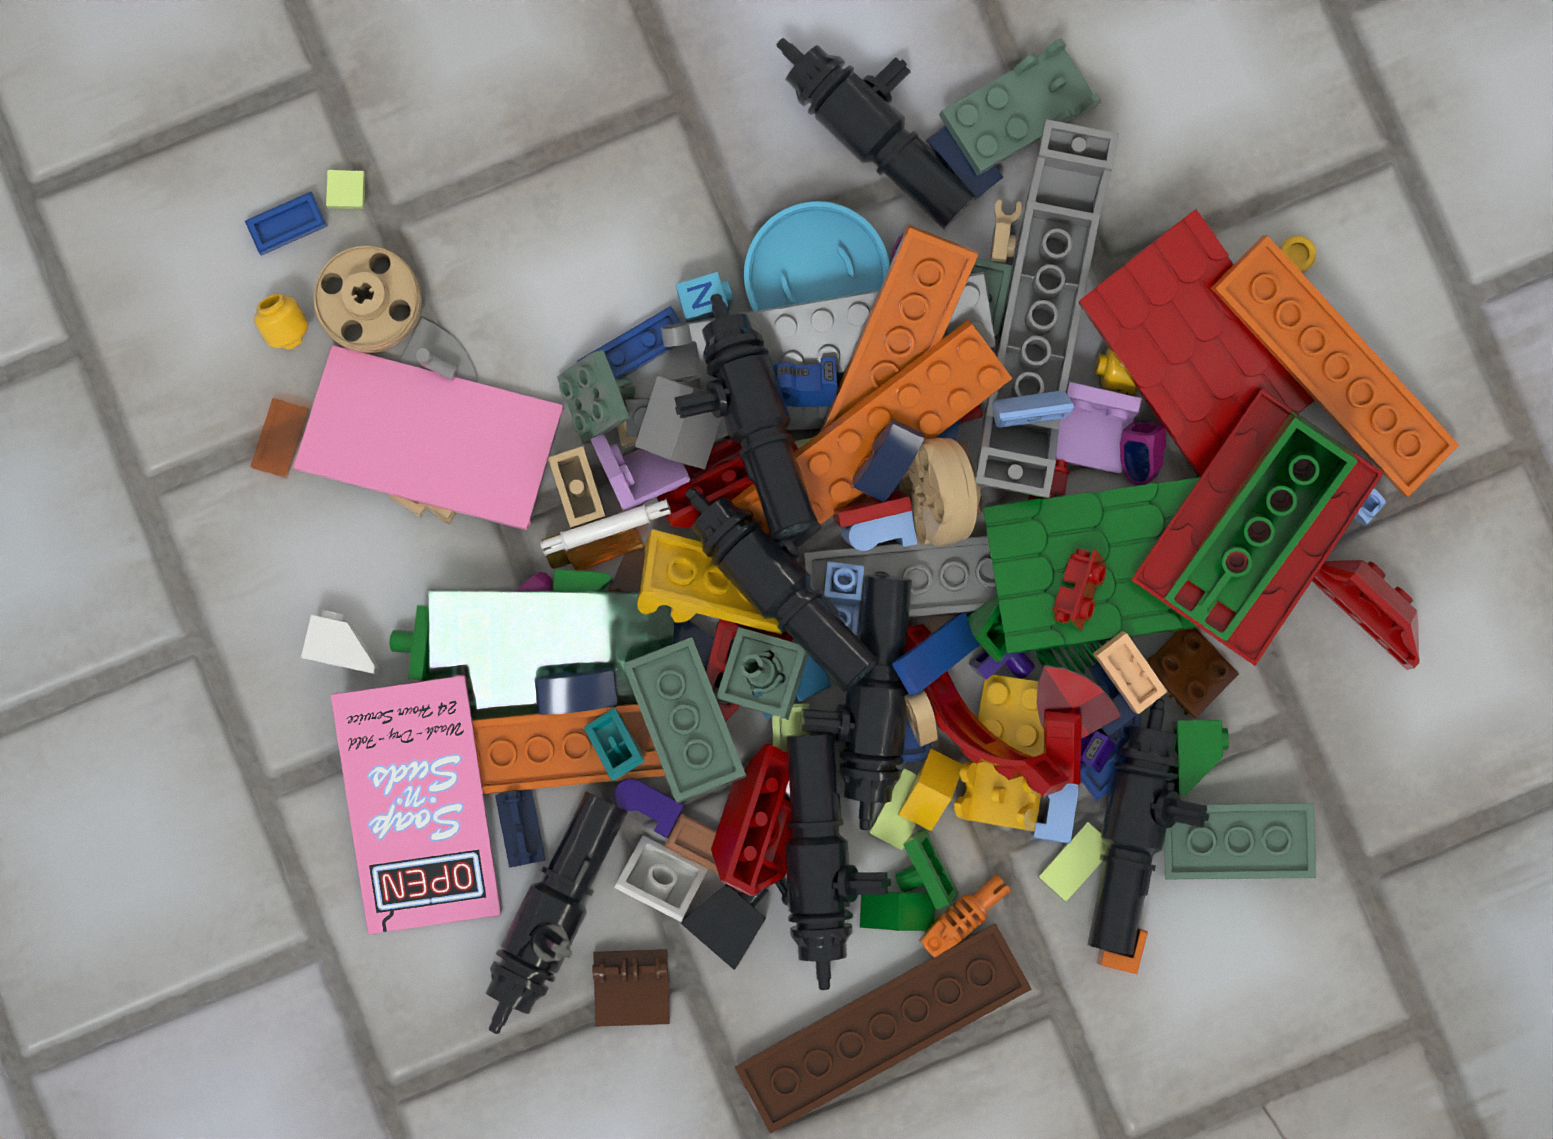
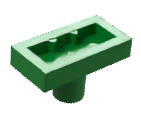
[389,605,444,681]
[895,828,959,910]

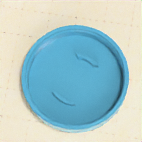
[744,201,890,311]

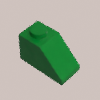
[1172,720,1229,795]

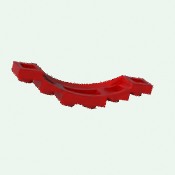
[905,624,1070,797]

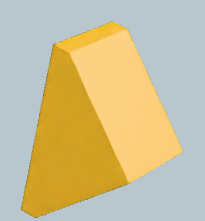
[898,748,963,831]

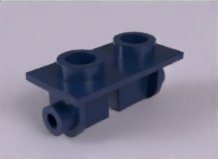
[495,789,546,868]

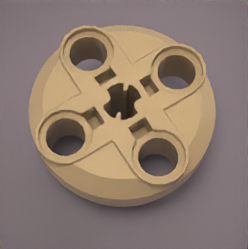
[314,246,422,353]
[899,437,981,547]

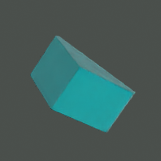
[584,707,646,781]

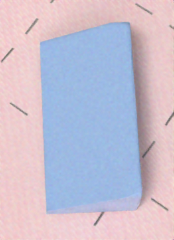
[992,391,1074,428]

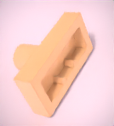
[1093,631,1167,714]

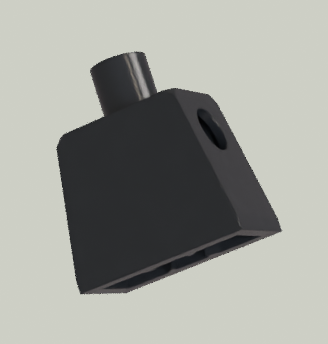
[680,884,769,970]

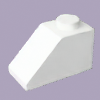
[301,610,380,675]

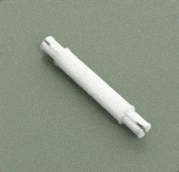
[540,499,671,556]

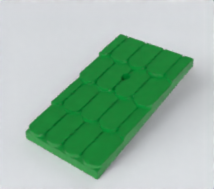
[983,477,1200,654]

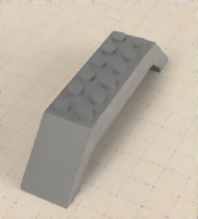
[975,119,1119,498]

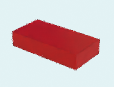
[833,491,912,527]

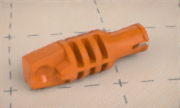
[919,874,1011,958]

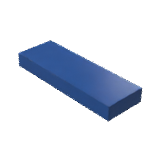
[577,306,681,380]
[892,612,981,696]

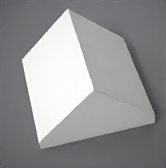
[614,835,708,922]

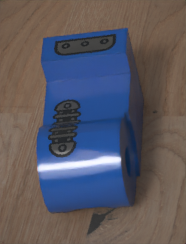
[773,357,837,407]

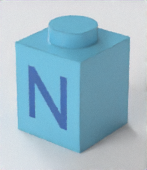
[676,272,733,322]

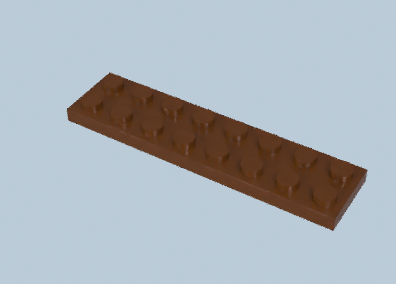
[735,923,1032,1134]

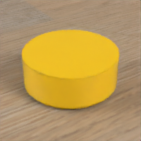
[1280,236,1316,273]

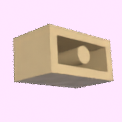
[548,446,607,529]

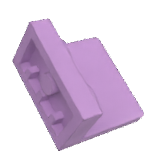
[1056,382,1142,474]
[590,433,690,512]

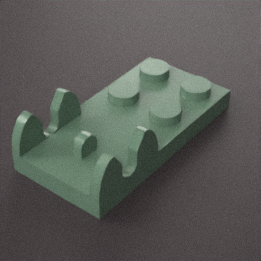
[939,38,1101,176]
[623,637,747,804]
[1164,803,1316,880]

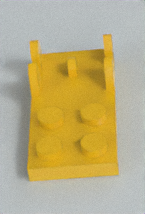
[637,529,782,634]
[954,675,1044,832]

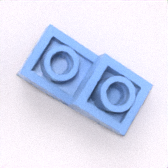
[823,562,864,635]

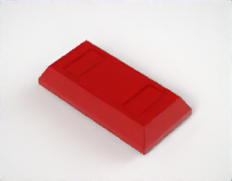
[1044,711,1082,785]

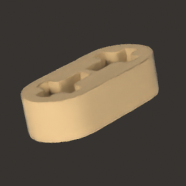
[904,690,938,747]

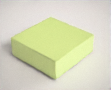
[326,170,365,209]

